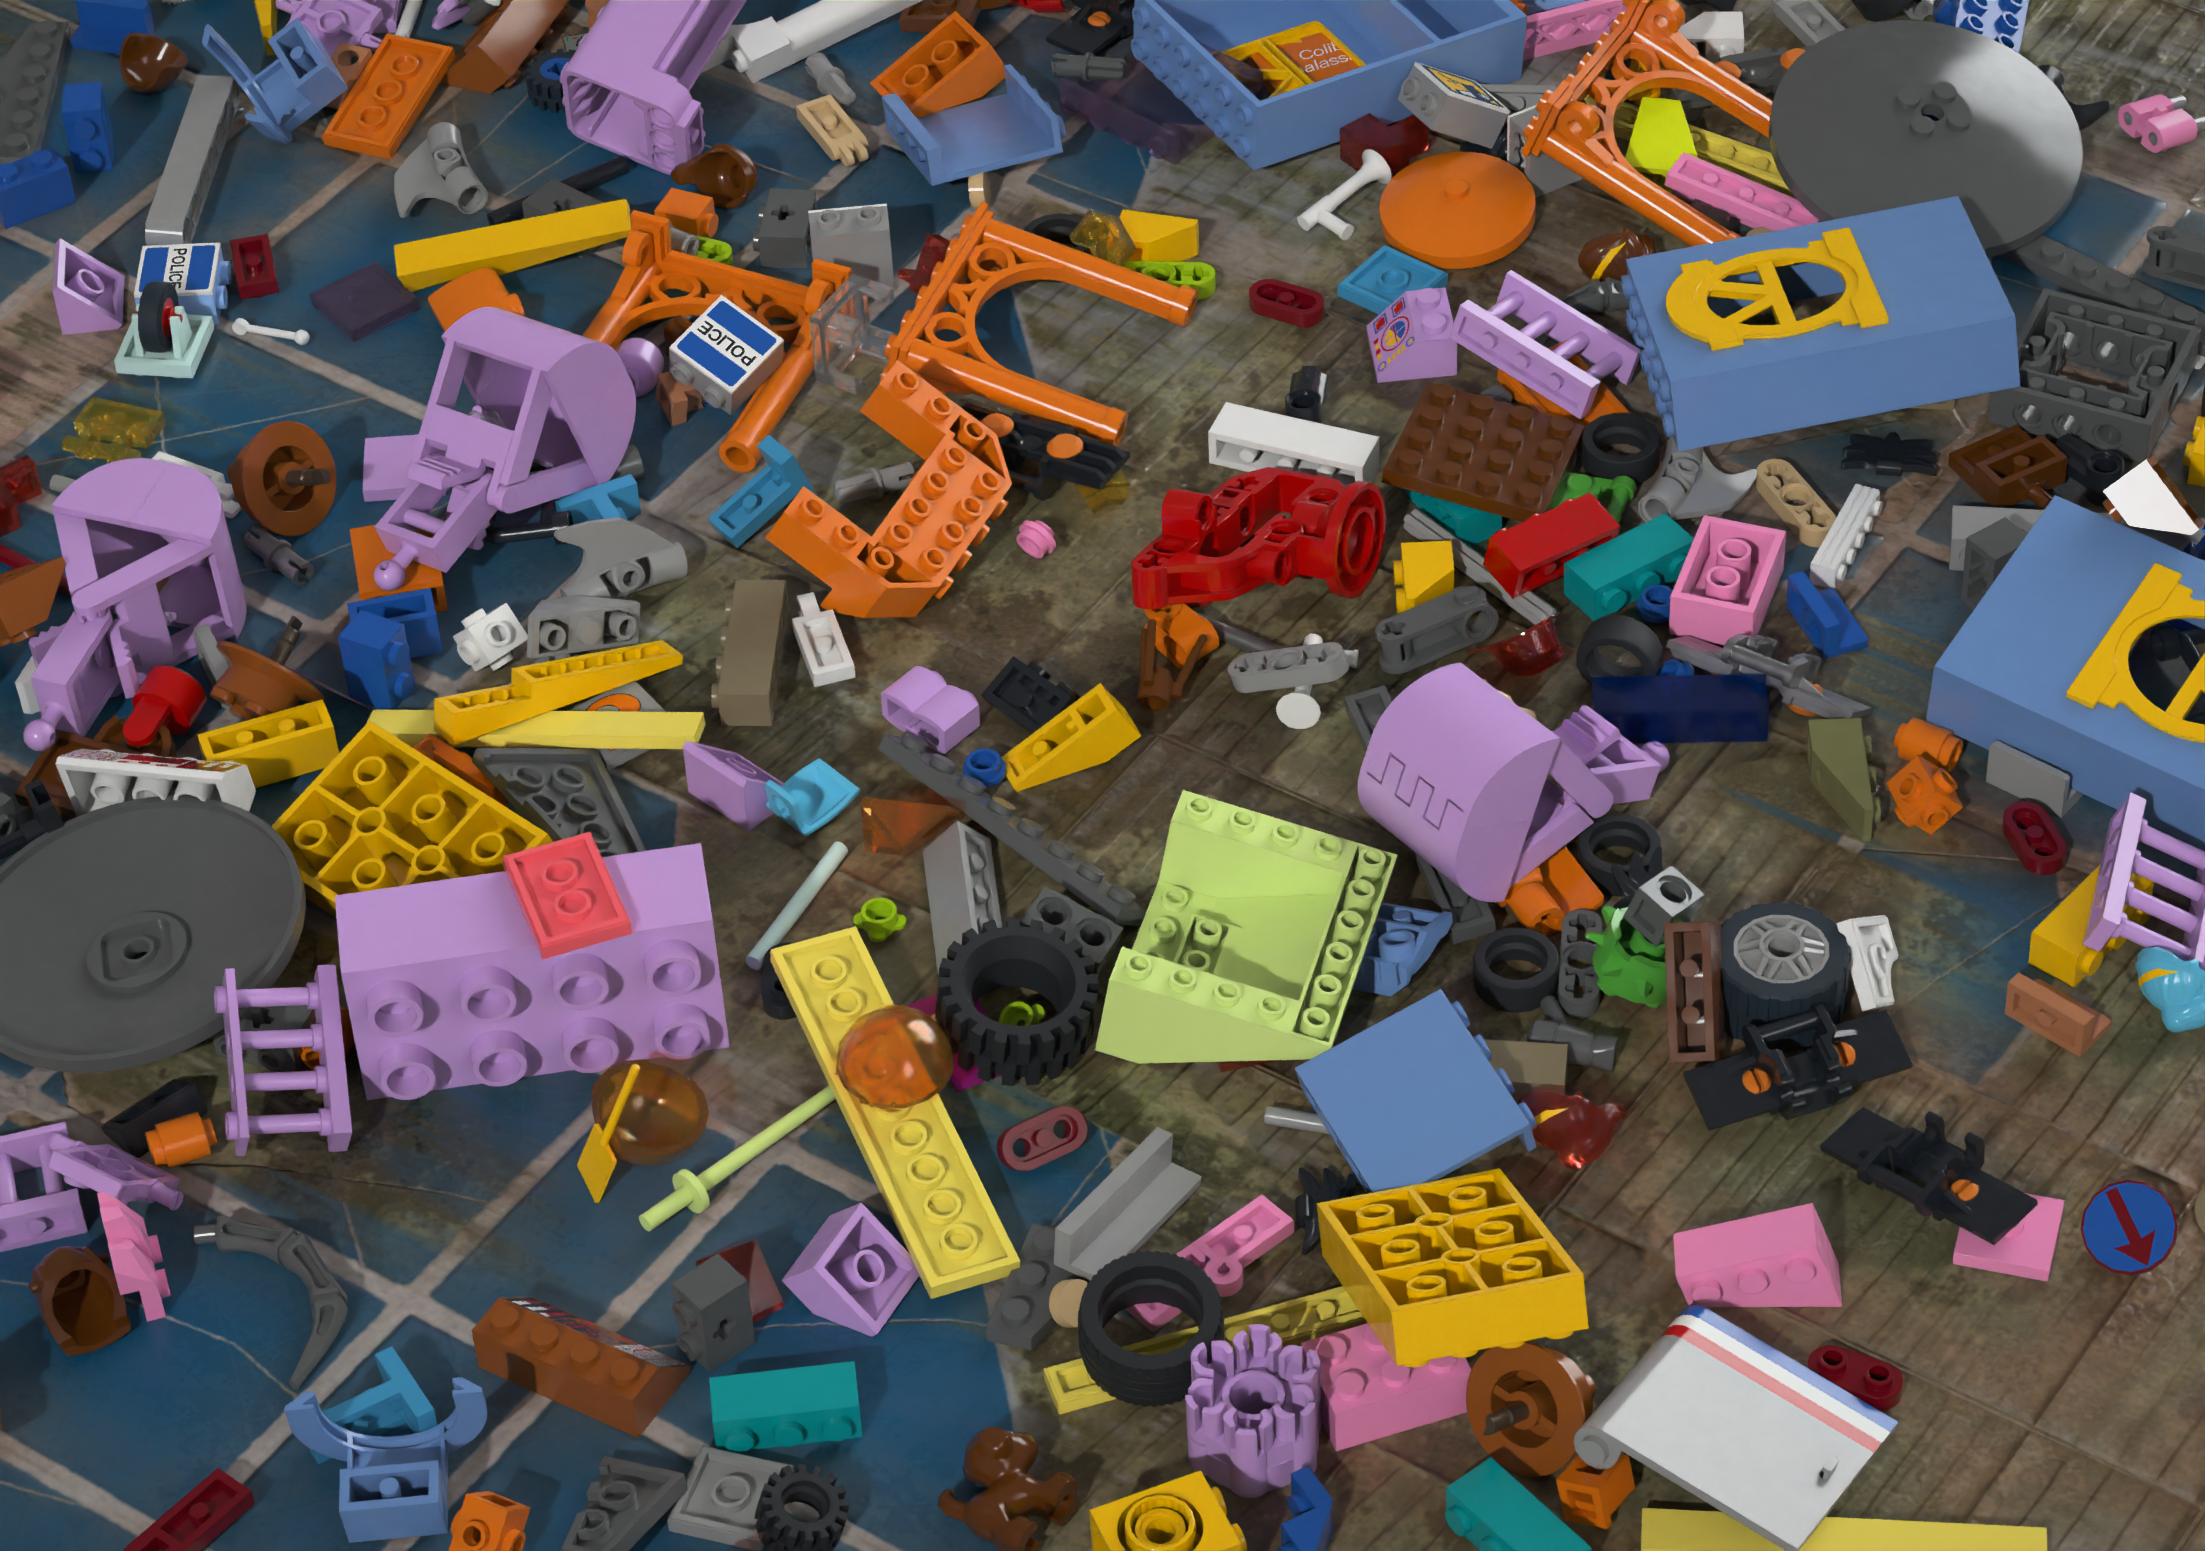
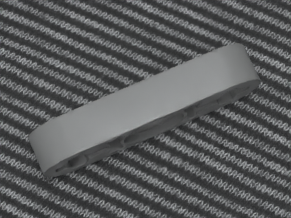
[1227,642,1349,693]

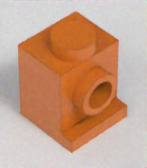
[1556,1454,1636,1529]

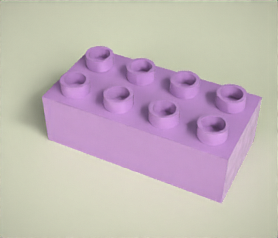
[335,843,730,1100]

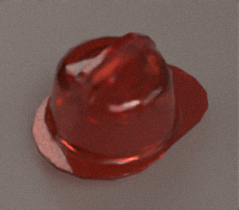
[1466,612,1564,676]

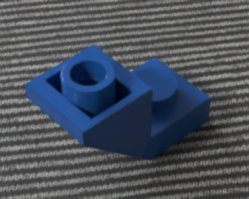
[1278,1466,1334,1551]

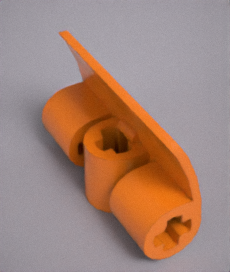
[428,268,525,332]
[1494,836,1604,937]

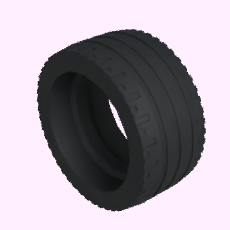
[1078,1251,1224,1407]

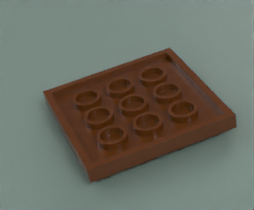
[1381,382,1585,522]

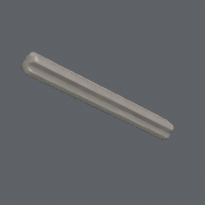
[1403,509,1557,629]

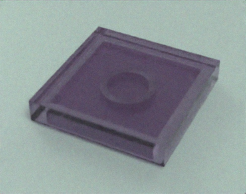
[310,261,420,342]

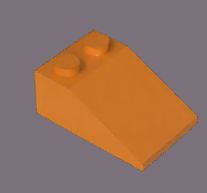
[870,11,1005,119]

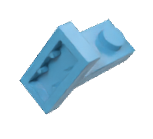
[707,435,817,548]
[554,474,641,525]
[309,1346,437,1464]

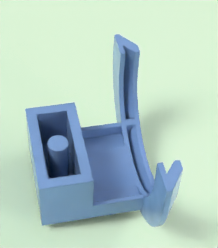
[202,18,349,145]
[284,1377,487,1543]

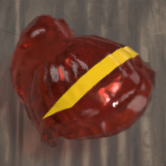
[1518,1089,1626,1170]

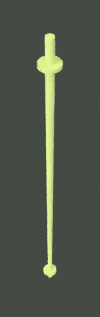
[639,907,1096,1232]

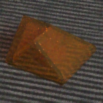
[861,797,964,856]

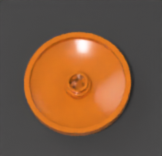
[1379,152,1536,269]

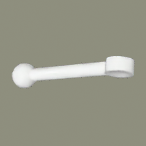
[232,318,310,345]

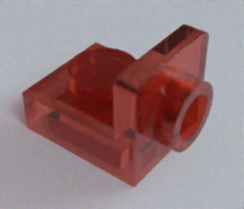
[897,233,950,293]

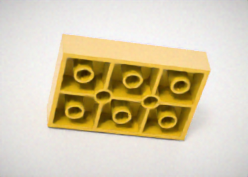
[271,720,553,919]
[1317,1168,1589,1367]

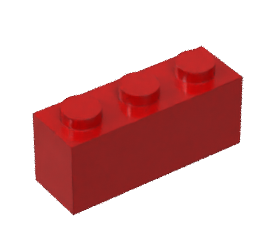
[1483,492,1620,599]

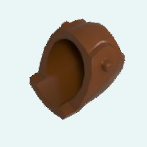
[28,1245,131,1356]

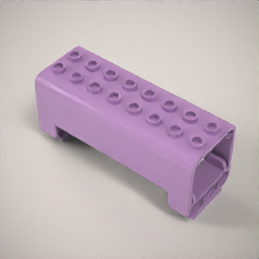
[560,0,747,175]

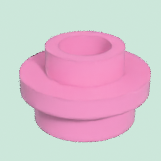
[1016,520,1056,558]

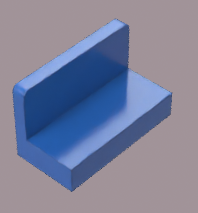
[70,0,155,54]
[1786,571,1869,660]

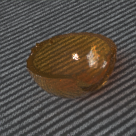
[835,1005,954,1109]
[591,1059,709,1167]

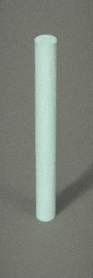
[745,842,848,970]

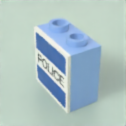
[134,242,232,325]

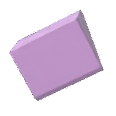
[53,238,125,335]
[683,740,784,832]

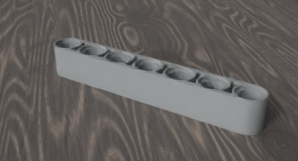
[145,75,240,246]

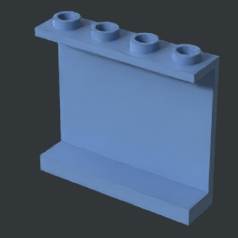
[882,64,1066,186]
[1295,989,1537,1194]

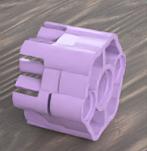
[1185,1324,1322,1498]

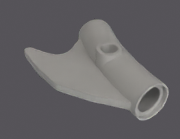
[394,122,488,218]
[1638,436,1757,523]
[554,517,688,599]

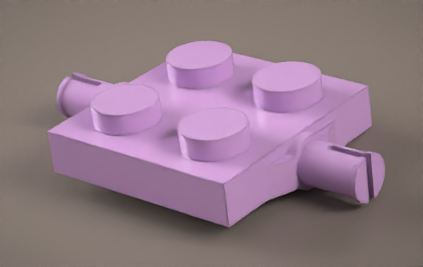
[275,0,384,60]
[47,1132,184,1210]

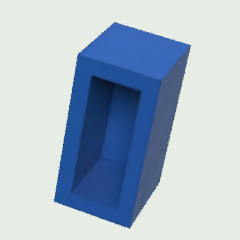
[62,82,114,173]
[0,147,76,229]
[347,588,443,658]
[338,610,415,710]

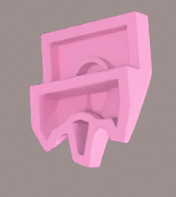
[97,1193,171,1322]

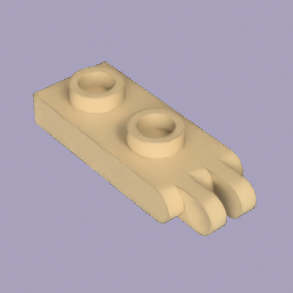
[796,94,869,167]

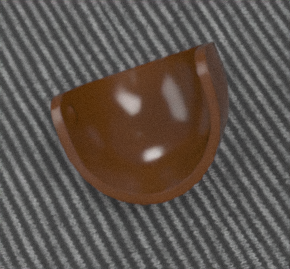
[120,33,188,93]

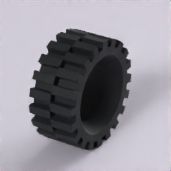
[935,918,1099,1086]

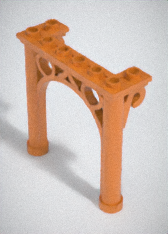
[1521,0,1773,247]
[880,202,1199,447]
[582,210,853,473]

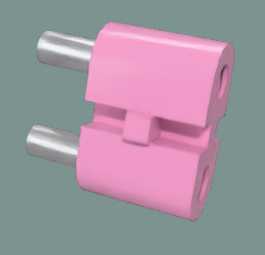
[2118,94,2205,153]

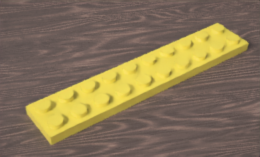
[770,926,1020,1299]

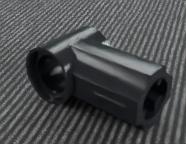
[1285,365,1327,424]
[2055,433,2124,507]

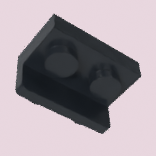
[981,656,1080,734]

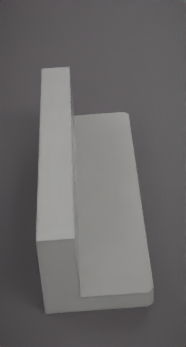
[923,821,1002,975]
[1054,1127,1201,1281]

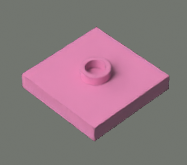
[1953,1193,2065,1282]

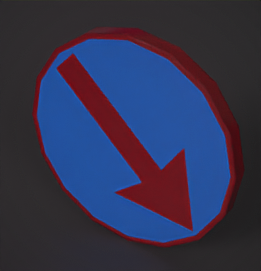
[2081,1180,2178,1276]

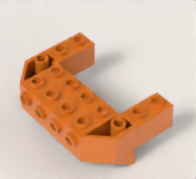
[765,360,1012,618]

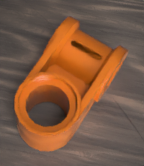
[1144,604,1219,669]

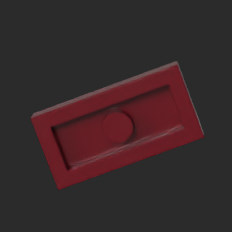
[230,234,279,299]

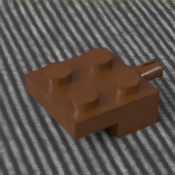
[1948,425,2068,510]

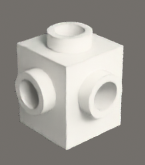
[452,603,528,672]

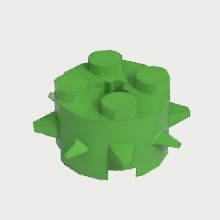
[1585,905,1667,1008]

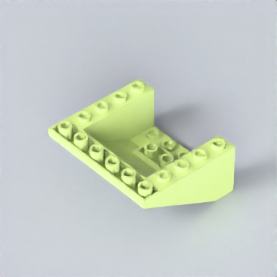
[1095,790,1398,1064]

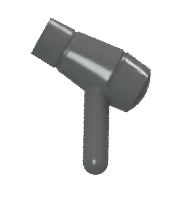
[1527,995,1618,1072]

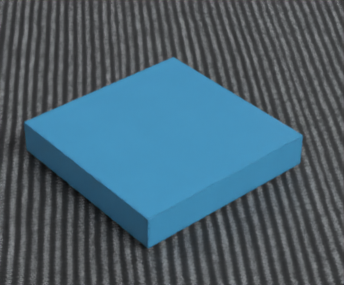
[1337,245,1448,315]

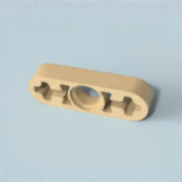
[1756,459,1836,547]

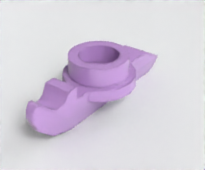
[432,0,471,30]

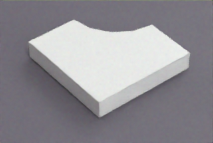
[1836,915,1899,1012]

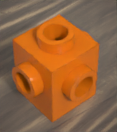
[1886,755,1963,835]
[448,1491,531,1551]

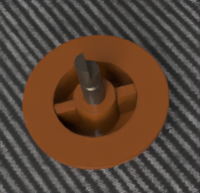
[227,421,336,536]
[210,616,325,721]
[1466,1341,1596,1477]

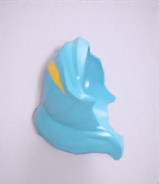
[2135,947,2205,1033]

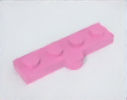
[1125,1194,1294,1333]

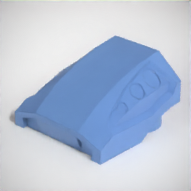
[1353,902,1453,997]

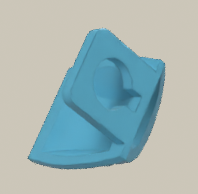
[764,758,860,837]

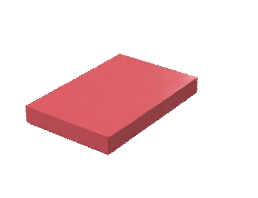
[502,831,632,959]

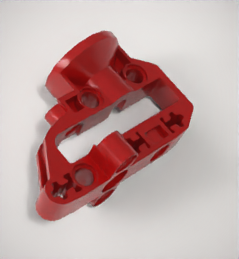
[1131,467,1386,610]

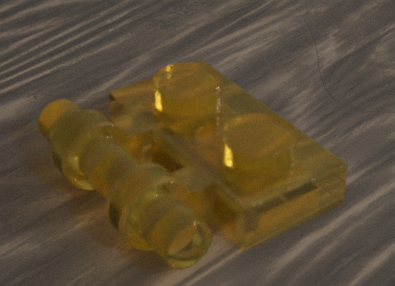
[62,397,166,463]

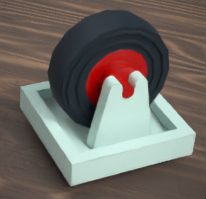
[114,281,214,378]

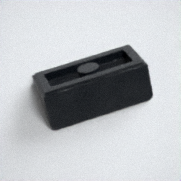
[101,1079,208,1158]

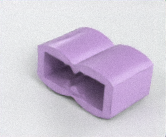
[881,666,980,754]

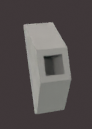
[527,595,640,659]

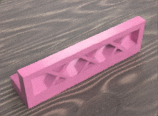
[1523,0,1627,61]
[1665,152,1821,231]

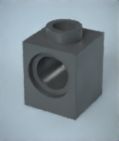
[1623,865,1705,947]

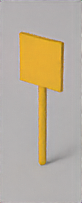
[577,1064,640,1203]

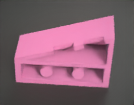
[1673,1203,1842,1307]

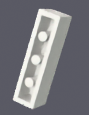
[1208,402,1380,488]

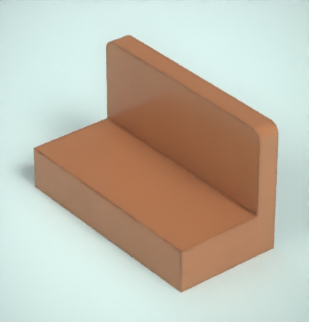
[2004,972,2111,1057]

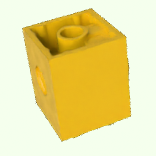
[1089,1470,1247,1551]

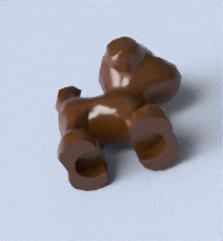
[937,1426,1079,1551]

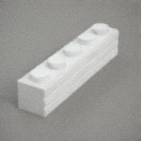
[1810,484,1883,590]

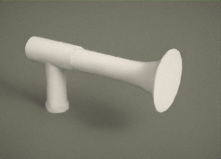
[1297,149,1392,240]
[1276,634,1359,729]

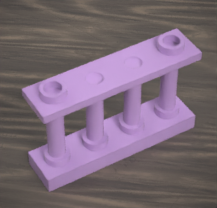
[1449,270,1640,419]
[2082,792,2205,970]
[214,965,352,1156]
[0,1122,88,1252]

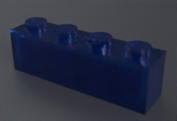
[1591,674,1769,744]

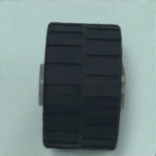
[1720,902,1851,1051]

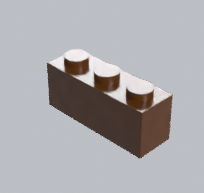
[1664,921,1726,1063]

